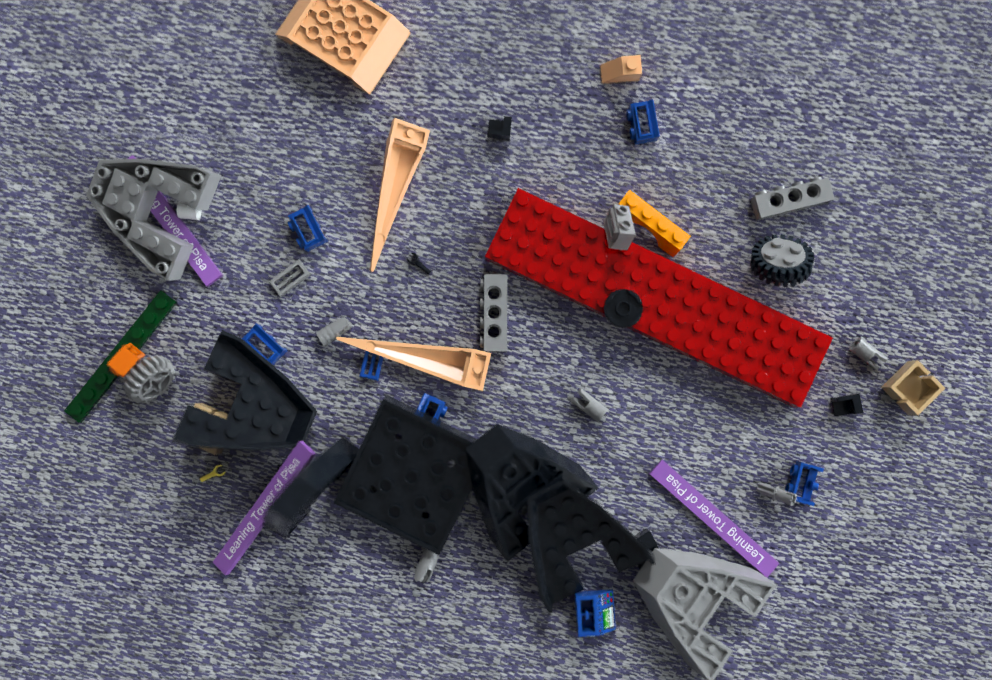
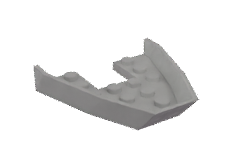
[633,548,777,680]

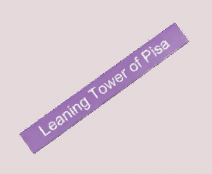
[128,155,223,287]
[213,441,316,575]
[649,459,779,578]

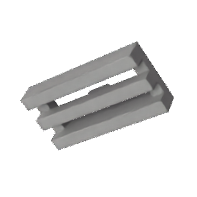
[269,259,311,297]

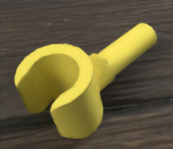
[200,465,226,482]

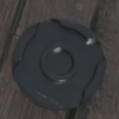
[603,289,643,328]

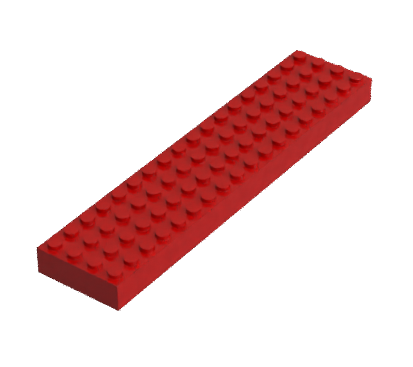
[485,188,833,408]

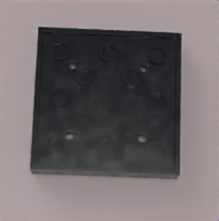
[334,395,477,555]

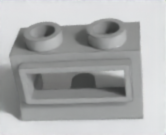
[603,204,636,250]

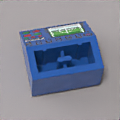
[574,589,616,637]

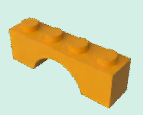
[618,190,691,257]

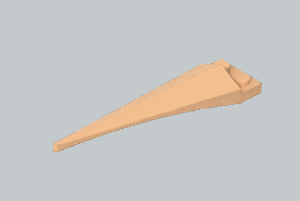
[370,118,430,272]
[336,337,491,391]

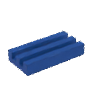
[359,339,384,381]

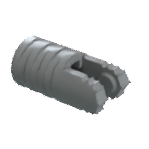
[316,317,352,346]
[849,337,889,371]
[570,388,608,423]
[414,548,441,582]

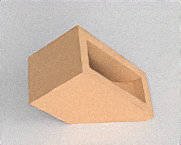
[600,55,642,84]

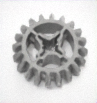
[123,354,176,404]

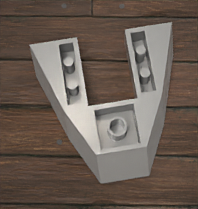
[86,159,222,281]

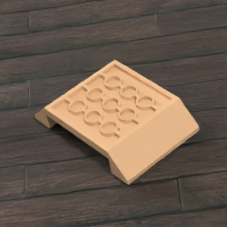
[275,0,411,95]

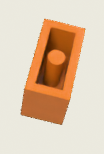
[107,343,146,377]

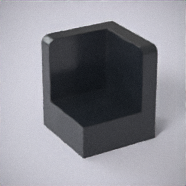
[487,116,512,140]
[830,394,864,416]

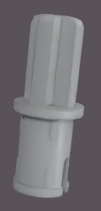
[757,482,797,506]

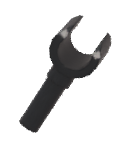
[407,253,431,275]

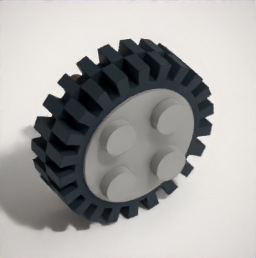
[750,235,815,287]

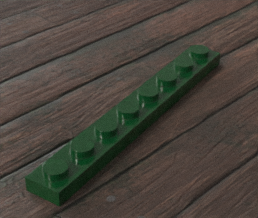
[64,290,177,423]

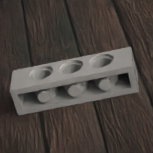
[750,176,835,221]
[480,274,507,352]

